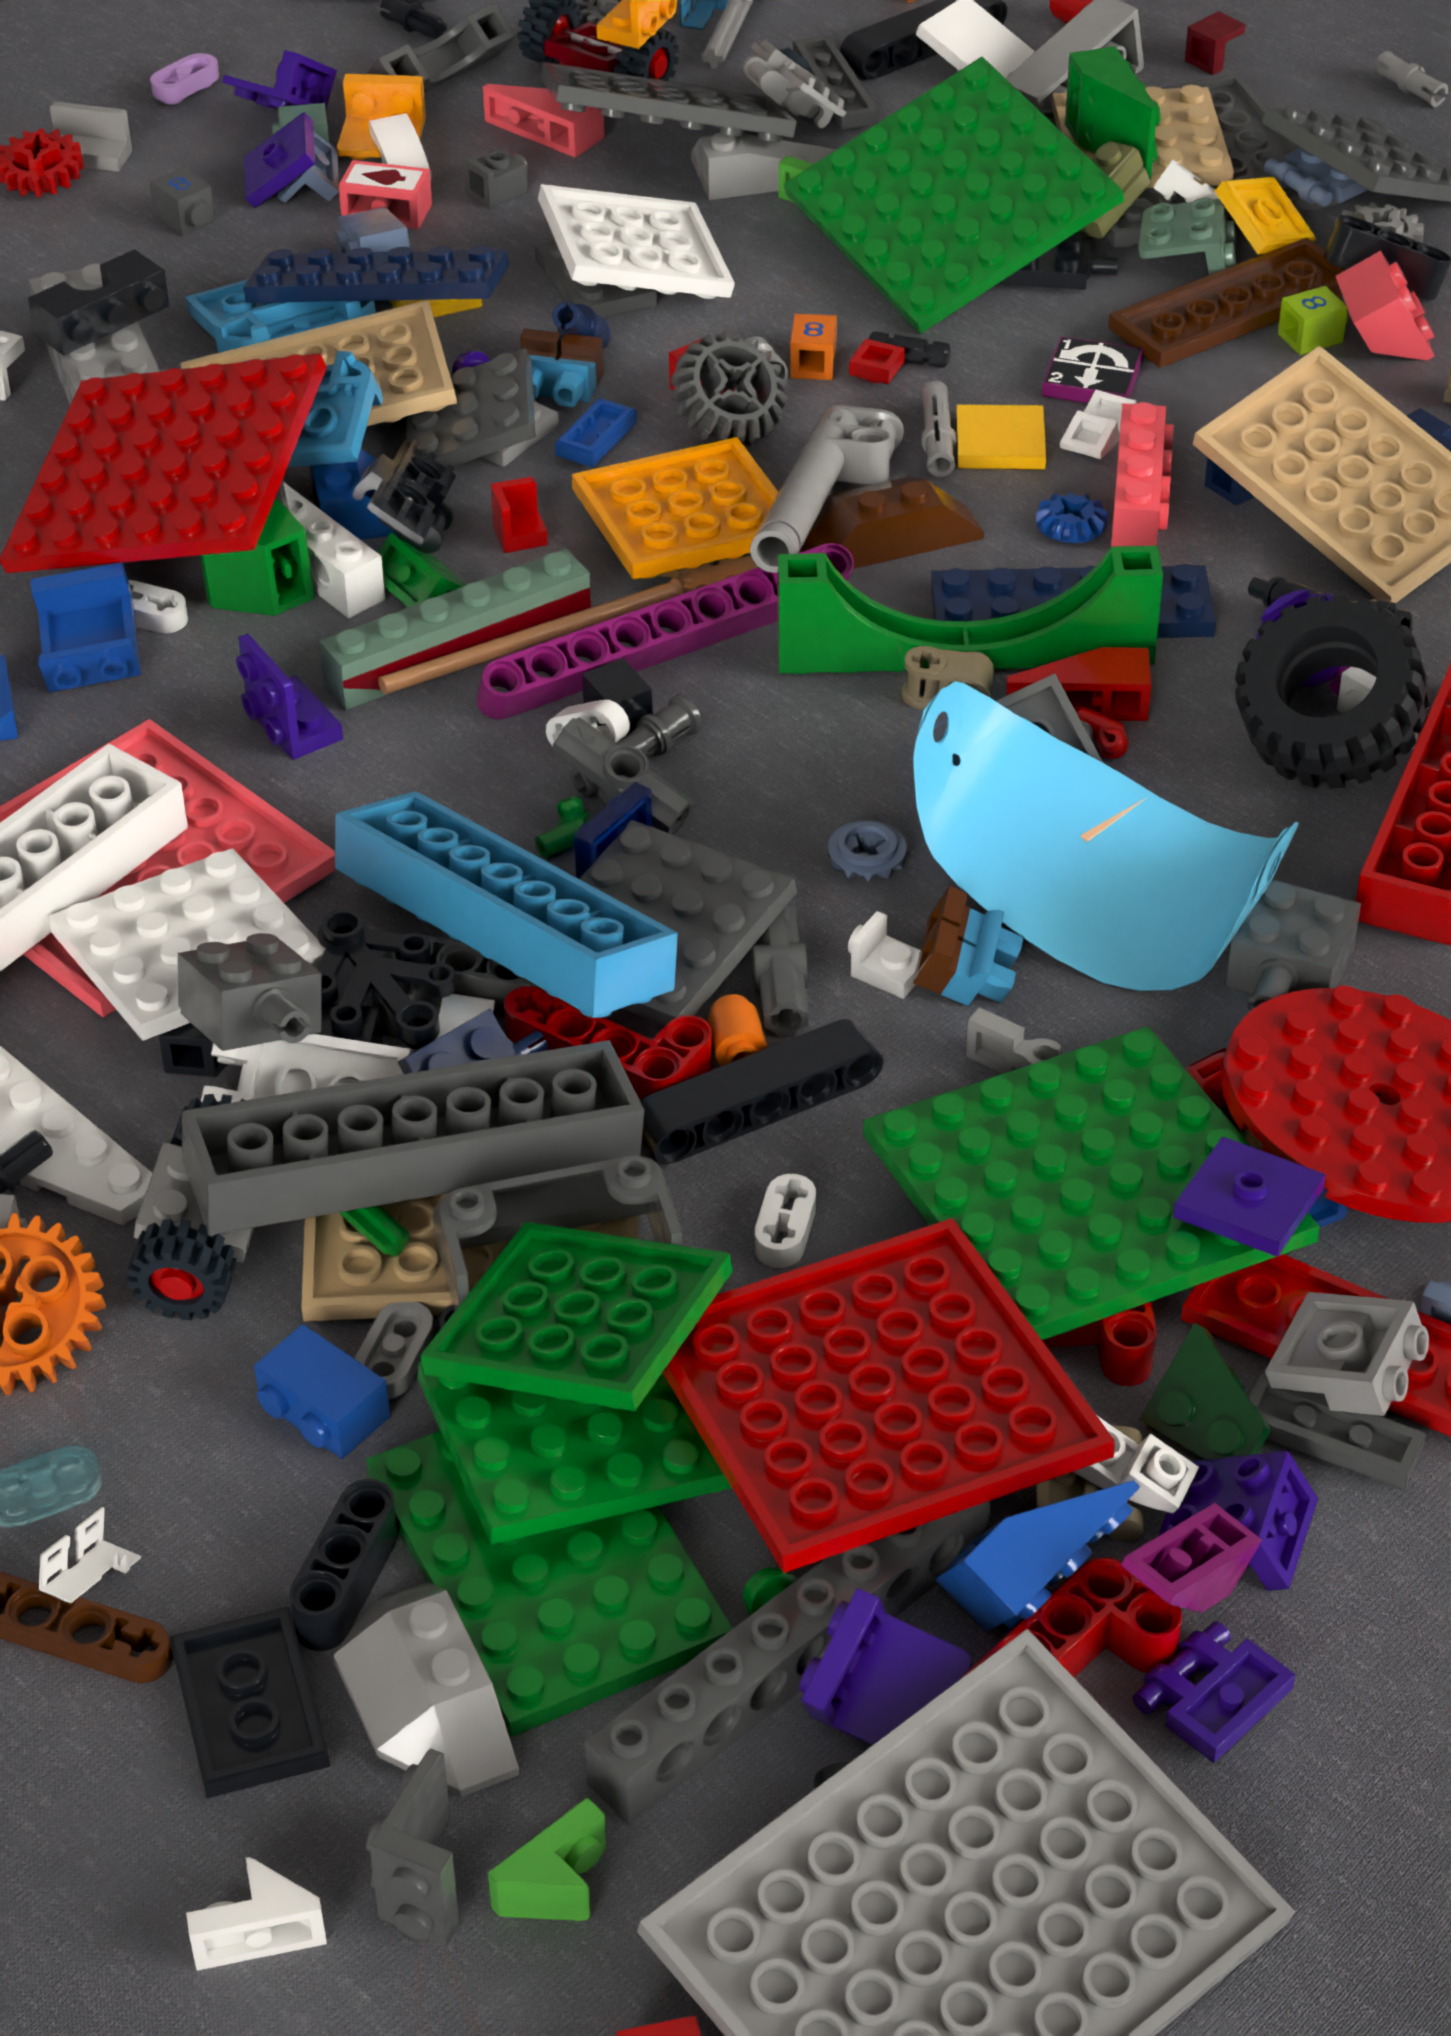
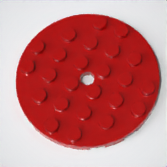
[1221,985,1451,1223]

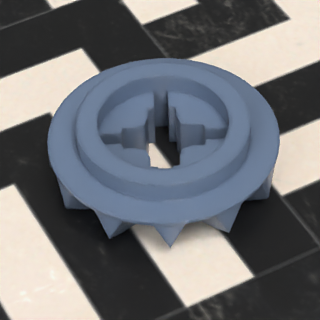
[827,820,907,882]

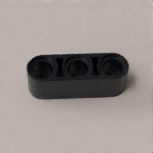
[1323,215,1451,300]
[289,1479,398,1651]

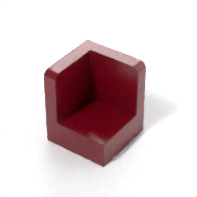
[1185,11,1245,75]

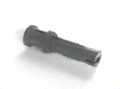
[570,694,702,797]

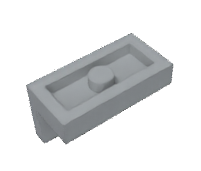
[50,102,132,172]

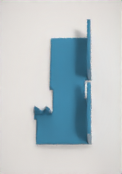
[680,0,729,30]

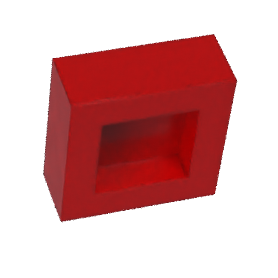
[849,339,905,385]

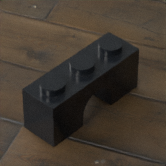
[28,249,170,356]

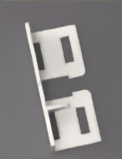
[1153,160,1219,203]
[39,1507,141,1603]

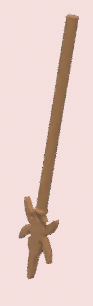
[378,556,758,695]

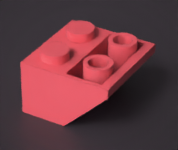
[1335,251,1435,361]

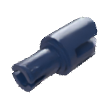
[552,302,611,349]

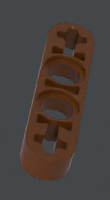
[0,1571,173,1683]

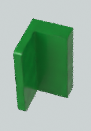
[377,532,466,607]

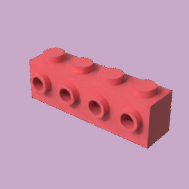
[1111,402,1174,547]

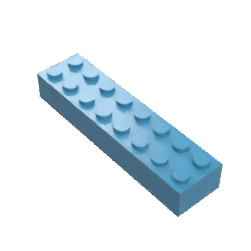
[335,791,678,1018]

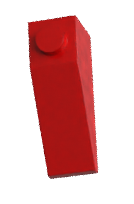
[1006,647,1151,721]

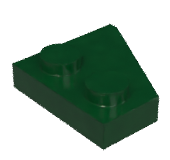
[1139,1323,1271,1460]

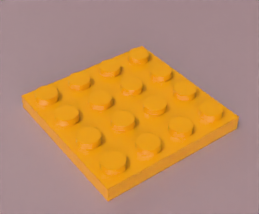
[572,437,778,580]

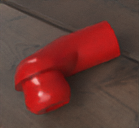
[1077,706,1129,760]

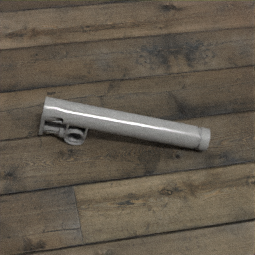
[750,405,904,573]

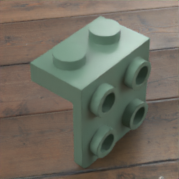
[1138,197,1238,275]

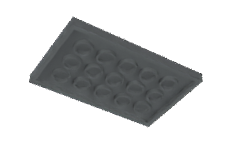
[541,62,797,142]

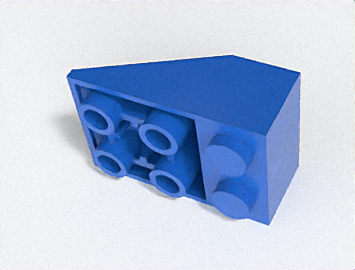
[935,1481,1140,1632]

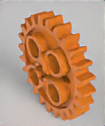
[0,1213,106,1395]

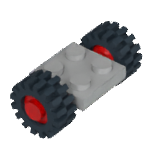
[126,1094,254,1320]

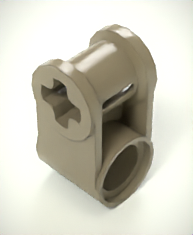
[901,646,994,710]

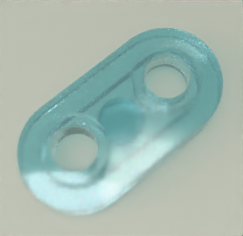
[0,1445,102,1527]

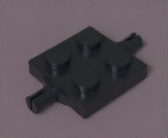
[1003,233,1118,290]

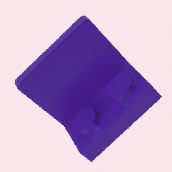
[222,50,337,110]
[236,633,343,760]
[1158,1450,1318,1591]

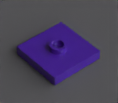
[244,112,315,208]
[1173,1136,1326,1257]

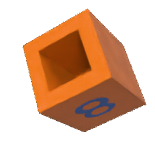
[790,314,837,380]

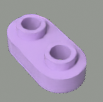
[150,53,219,104]

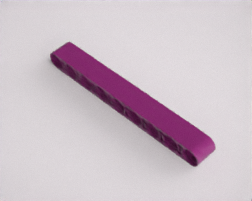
[476,543,854,720]

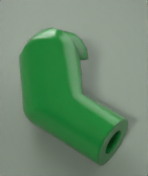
[535,796,590,859]

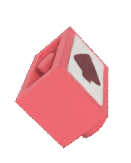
[338,160,432,229]

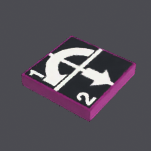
[1042,336,1144,403]

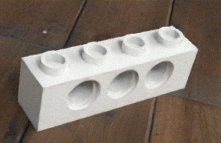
[283,482,385,618]

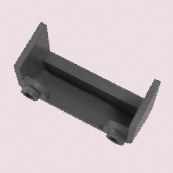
[432,1156,683,1311]

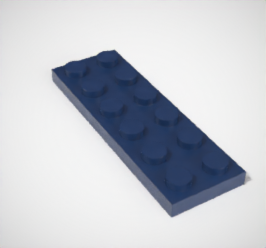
[243,245,509,303]
[931,564,1216,638]

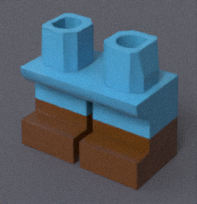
[520,328,604,407]
[913,885,1024,1006]

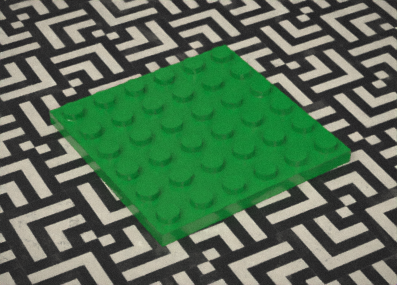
[783,56,1124,334]
[863,1026,1320,1340]

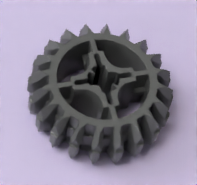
[671,331,788,446]

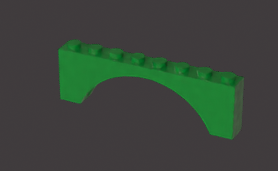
[777,546,1163,674]

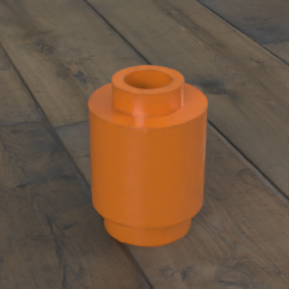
[707,994,768,1066]

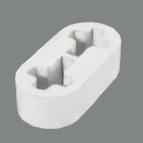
[128,580,188,634]
[546,700,630,747]
[755,1174,816,1268]

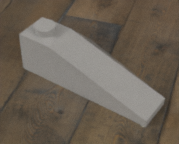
[691,132,837,200]

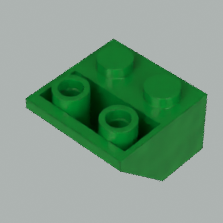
[200,499,315,616]

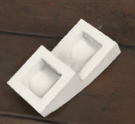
[1060,390,1136,459]

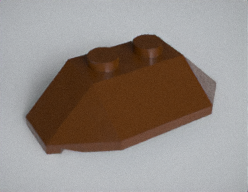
[800,476,984,569]

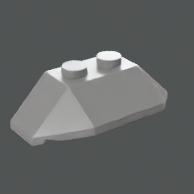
[333,1582,519,1797]

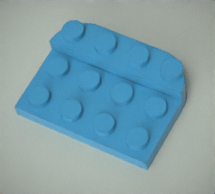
[184,279,376,353]
[244,351,383,467]

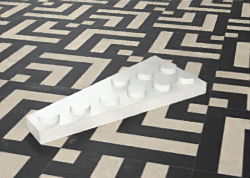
[0,1046,152,1226]

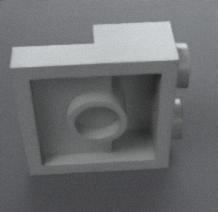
[1265,1292,1429,1416]

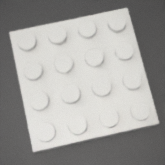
[538,184,735,299]
[48,848,326,1041]

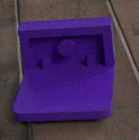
[799,1588,972,1746]

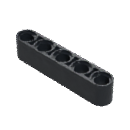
[840,0,1008,79]
[640,1019,884,1164]

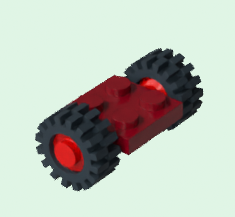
[517,0,679,81]

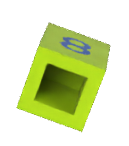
[1278,286,1348,355]

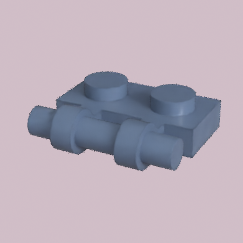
[1264,148,1368,207]

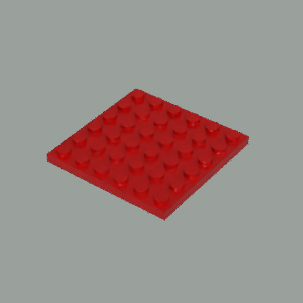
[0,353,327,574]
[662,1218,1115,1573]

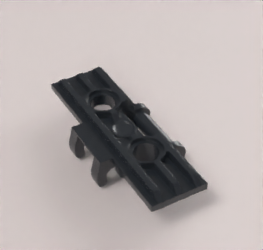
[353,439,456,553]

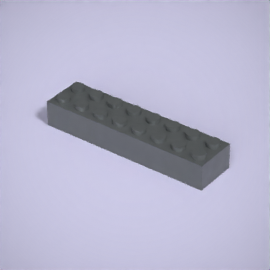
[182,1040,644,1235]

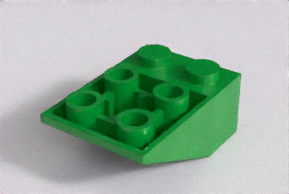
[1065,46,1161,180]

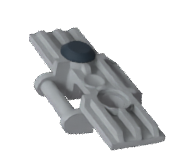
[743,40,847,128]

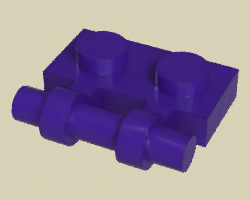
[1132,1621,1296,1763]

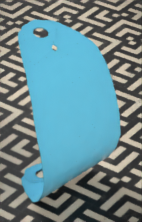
[913,681,1299,991]

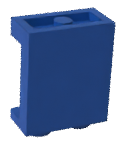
[30,562,141,692]

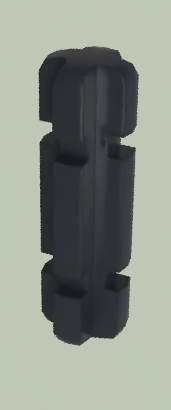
[868,331,950,368]

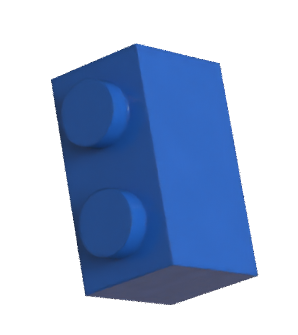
[254,1324,391,1459]

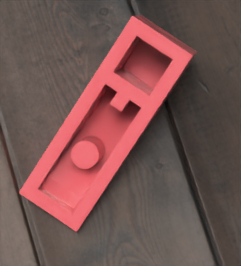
[483,84,605,158]

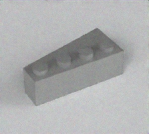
[1006,0,1144,110]

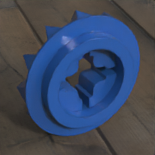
[1036,491,1108,543]

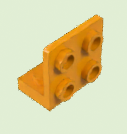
[597,0,677,49]
[337,74,426,160]

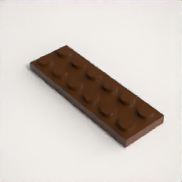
[1108,238,1345,368]

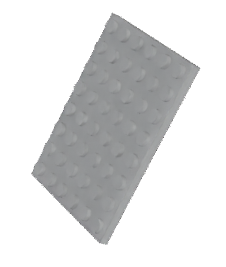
[637,1629,1295,2036]

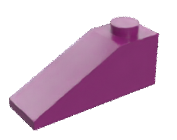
[1121,1503,1262,1613]

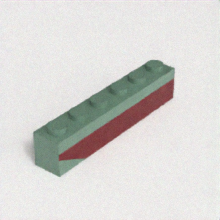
[319,548,591,710]

